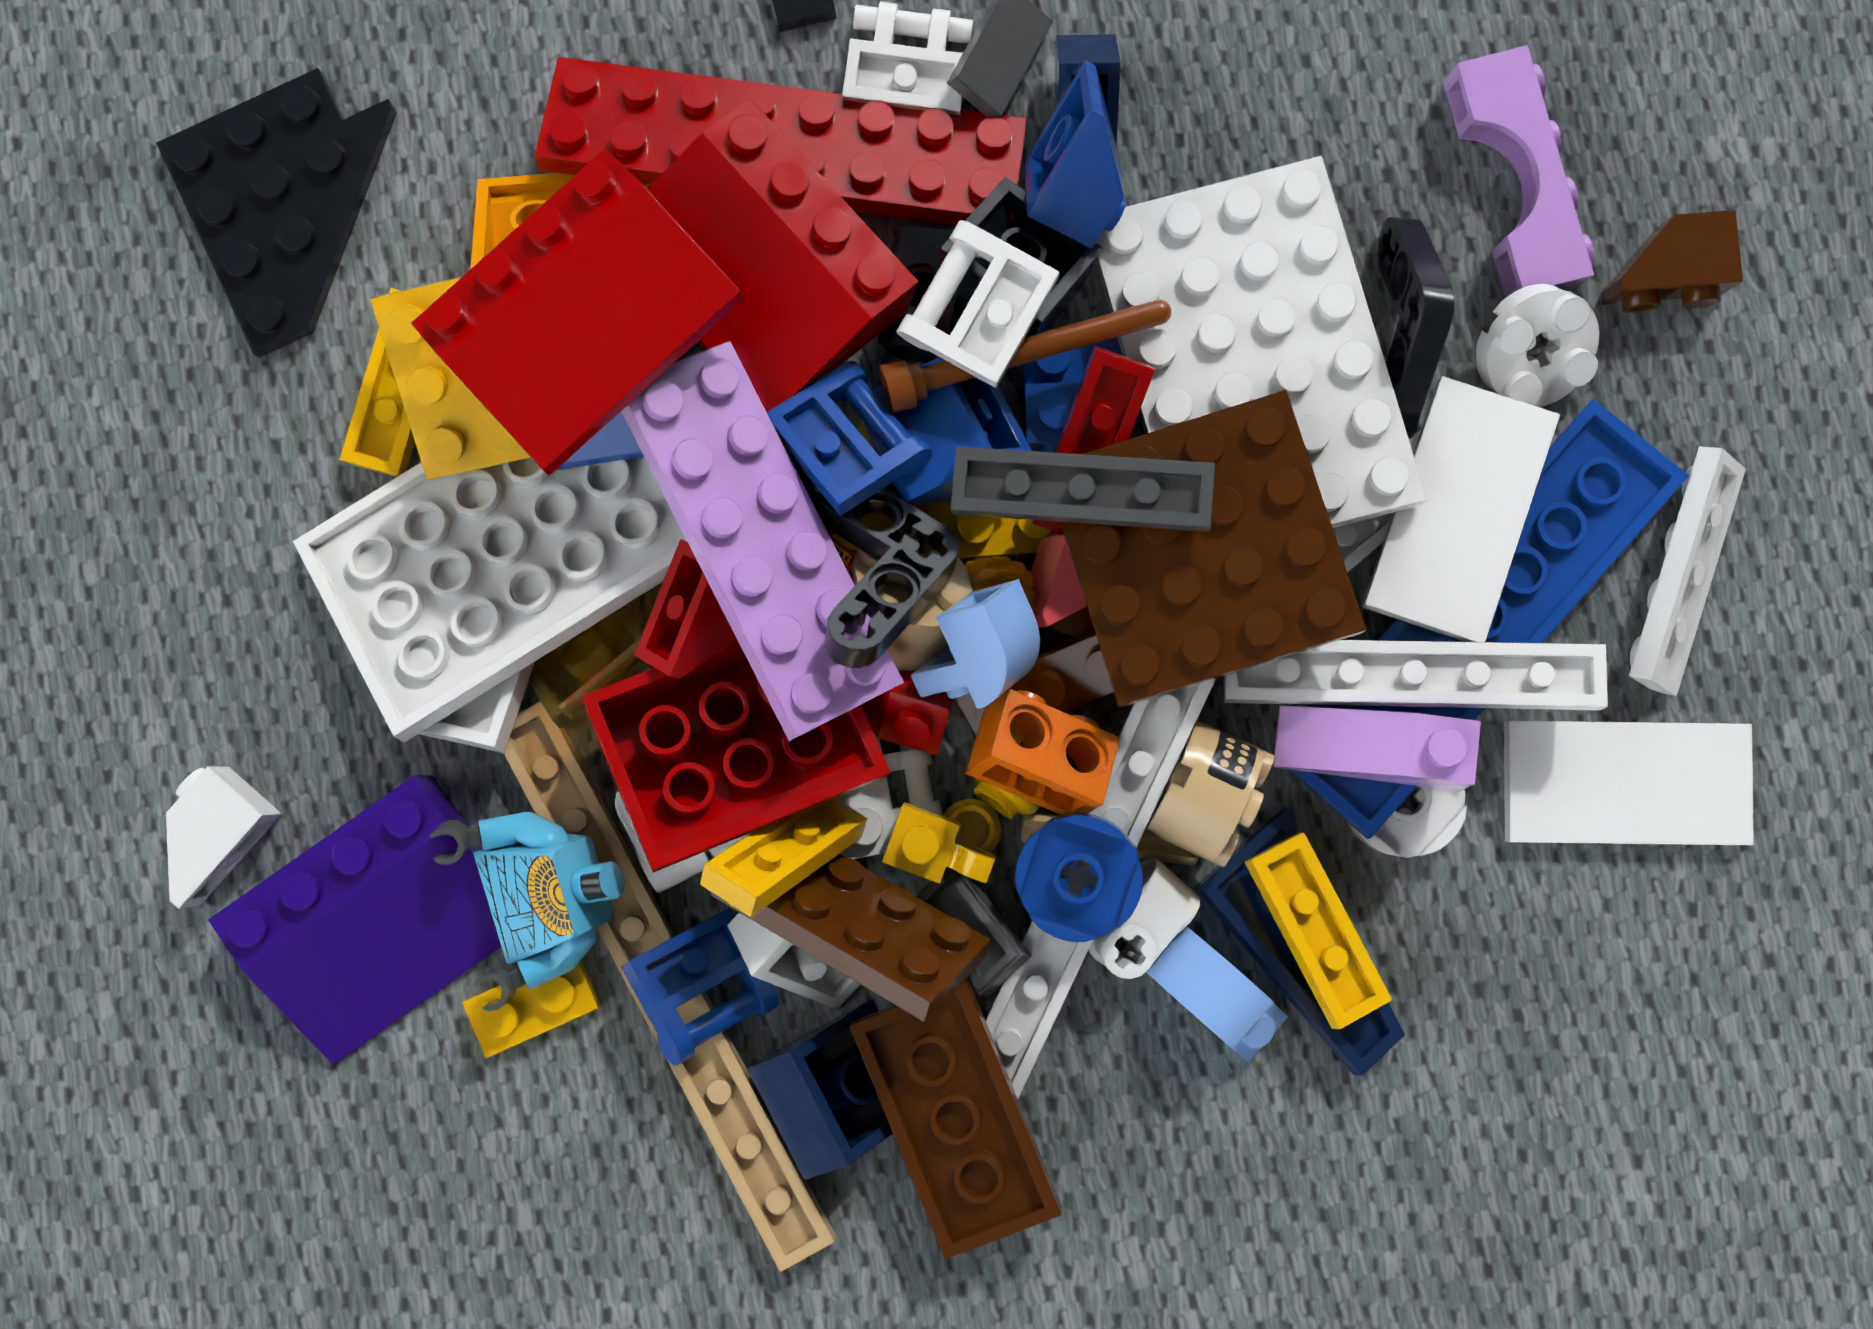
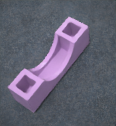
[1443,45,1595,298]

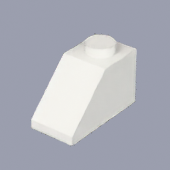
[166,766,282,909]
[728,913,861,1009]

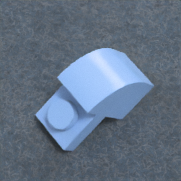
[910,579,1040,709]
[1146,926,1288,1063]

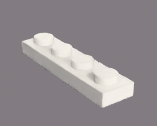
[1629,446,1746,696]

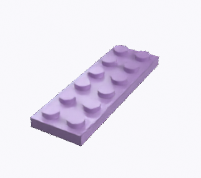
[621,341,904,741]

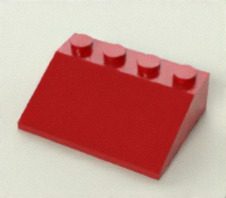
[647,97,919,412]
[411,148,745,476]
[581,641,891,873]

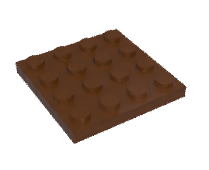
[1060,390,1366,708]

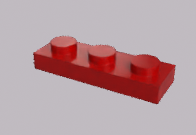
[1031,345,1155,534]

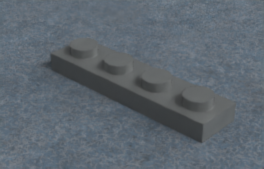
[951,446,1215,532]

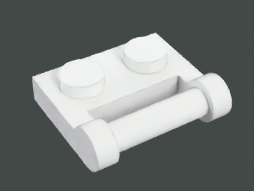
[896,220,1059,388]

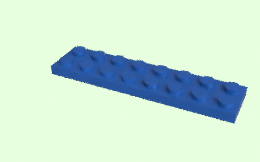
[1287,399,1689,839]

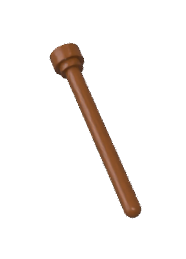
[879,300,1172,414]

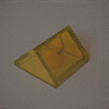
[529,604,652,730]

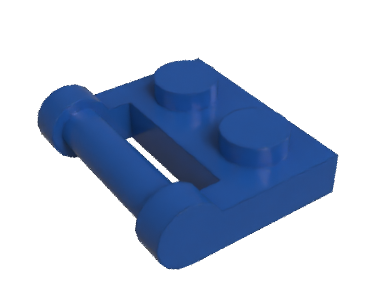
[767,361,933,516]
[621,907,779,1066]

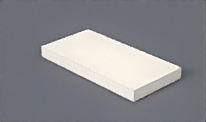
[1362,376,1560,642]
[1504,721,1754,845]

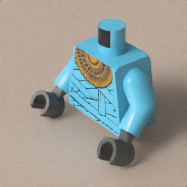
[429,812,625,1011]

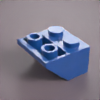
[859,357,1032,506]

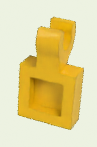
[882,802,996,884]

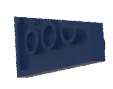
[1194,807,1405,1076]

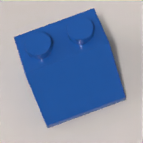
[1024,60,1126,248]

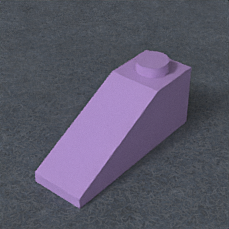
[1272,705,1481,791]

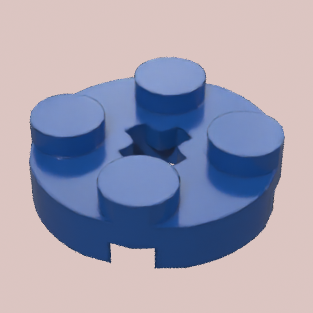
[1015,813,1143,942]

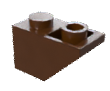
[1601,210,1743,313]

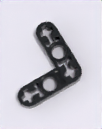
[1378,217,1455,439]
[799,470,959,668]

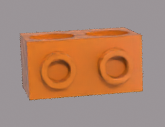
[966,689,1120,816]

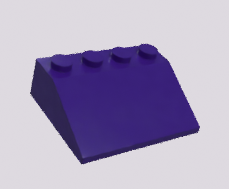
[208,775,502,1065]

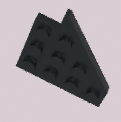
[156,68,397,358]

